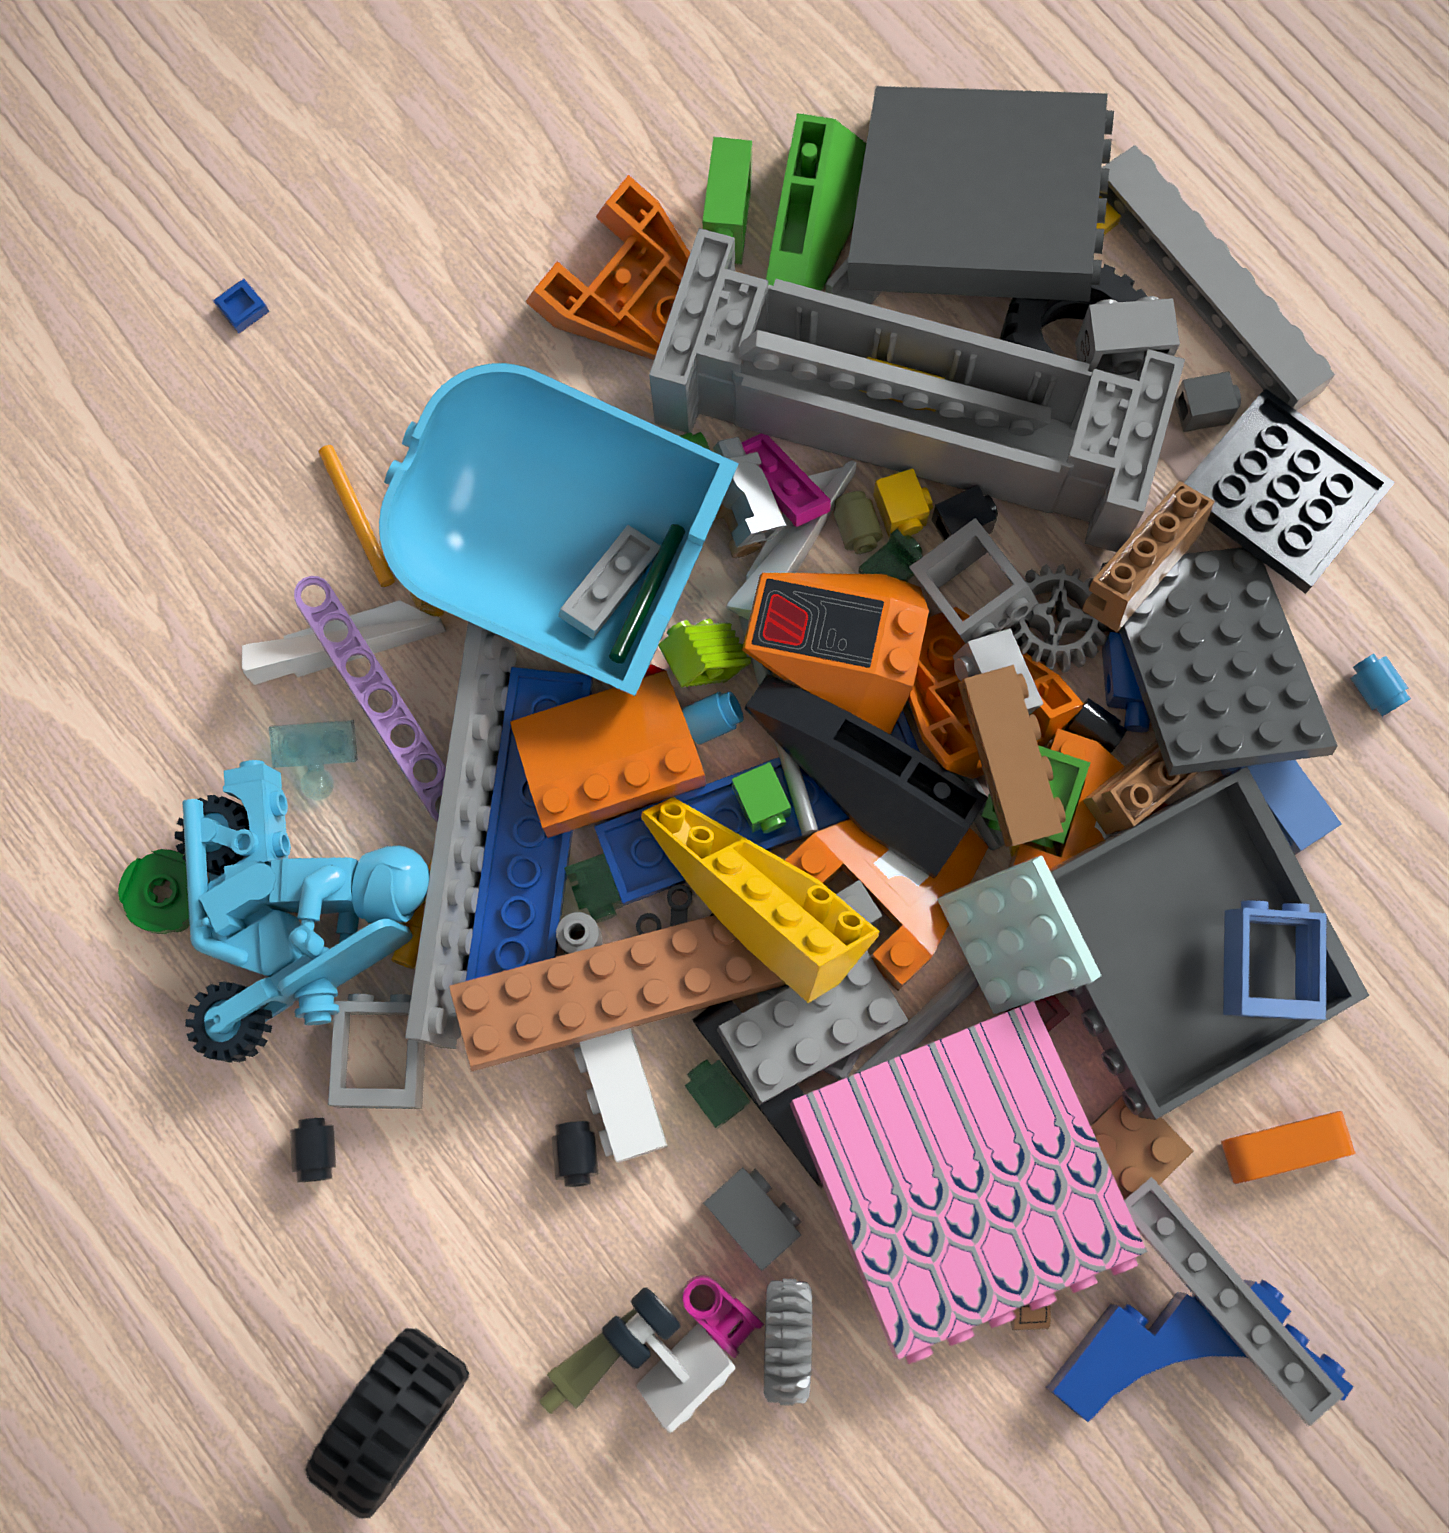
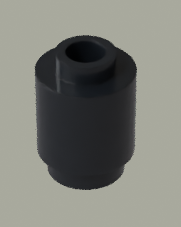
[1064,698,1127,753]
[290,1118,336,1183]
[552,1121,599,1187]

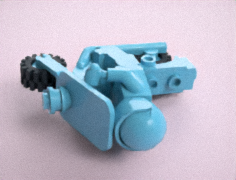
[175,760,430,1063]

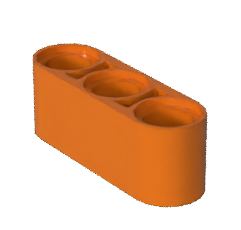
[1221,1111,1356,1184]

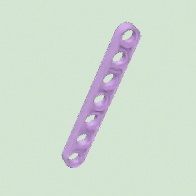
[294,576,446,823]

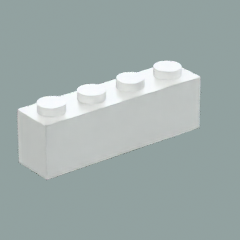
[573,1028,668,1163]

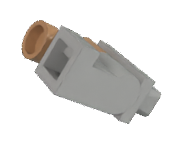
[713,437,786,558]

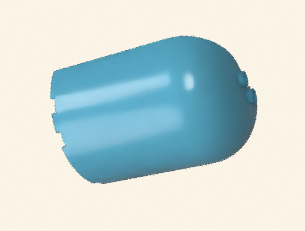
[379,363,739,696]

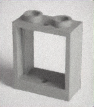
[909,518,1039,644]
[328,994,425,1109]

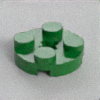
[118,849,189,934]

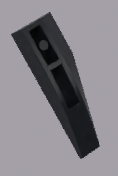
[744,674,988,878]

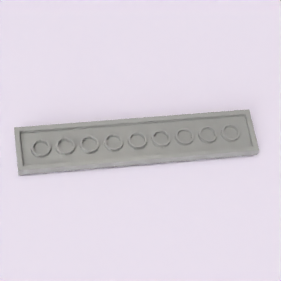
[405,622,516,1049]

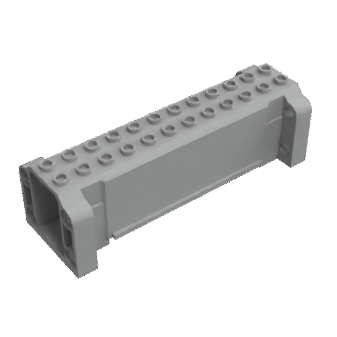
[649,228,1185,552]

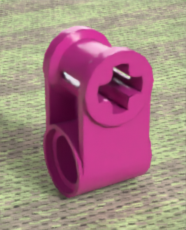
[682,1275,764,1358]

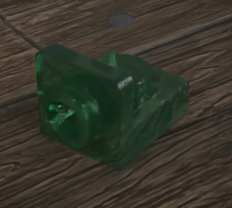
[858,529,923,582]

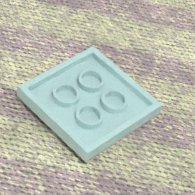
[937,855,1101,1014]

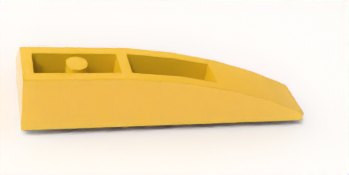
[641,797,879,1003]

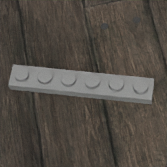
[1124,1177,1345,1426]

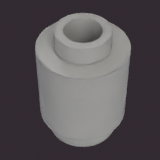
[556,912,603,954]

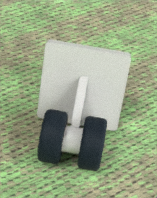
[602,1287,735,1433]

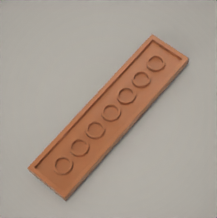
[449,915,787,1072]

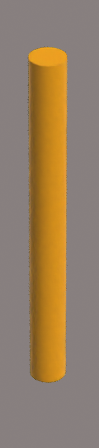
[318,445,395,587]

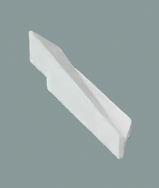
[726,461,856,620]
[242,600,446,685]

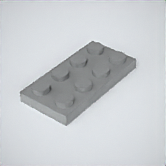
[717,951,909,1106]

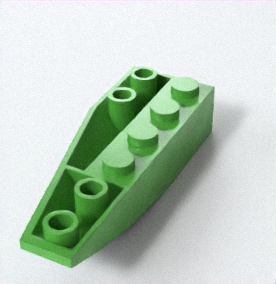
[766,113,867,291]

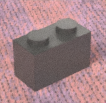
[704,1167,801,1271]

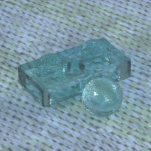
[269,720,358,801]

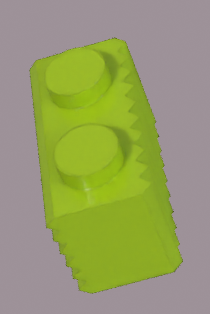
[658,619,751,688]

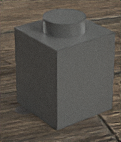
[1175,371,1241,432]

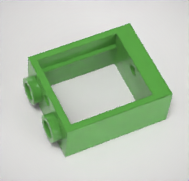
[702,137,752,265]

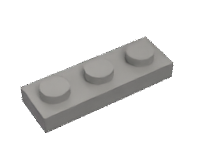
[558,525,661,639]

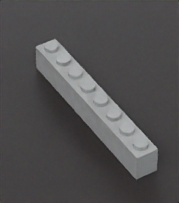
[1099,145,1335,410]

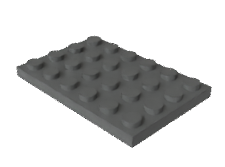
[1100,547,1338,776]

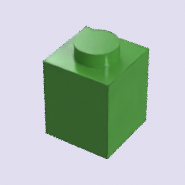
[732,762,791,833]

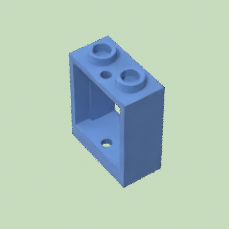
[1223,901,1326,1020]

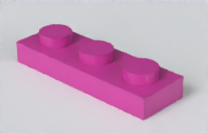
[741,433,831,527]

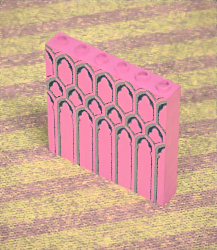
[790,1001,1147,1364]

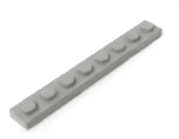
[739,330,1051,436]

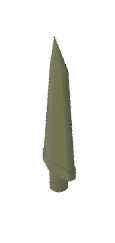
[539,1293,655,1414]

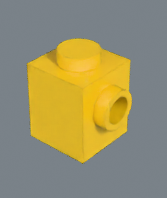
[873,468,933,537]

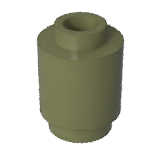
[834,491,883,554]

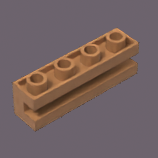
[1082,481,1215,632]
[958,665,1066,847]
[1083,740,1199,835]

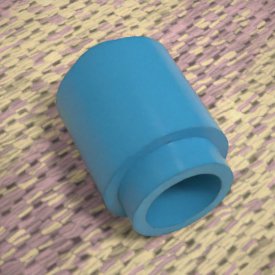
[1350,654,1411,717]
[682,691,744,745]

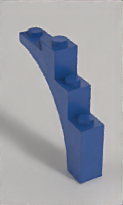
[1046,1279,1354,1422]

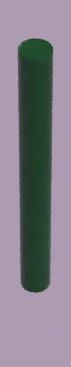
[609,524,685,664]

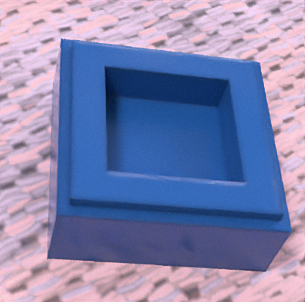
[213,278,270,334]

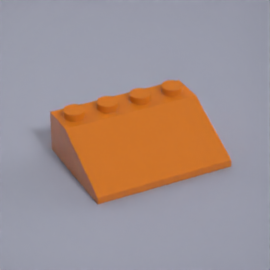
[510,670,706,838]

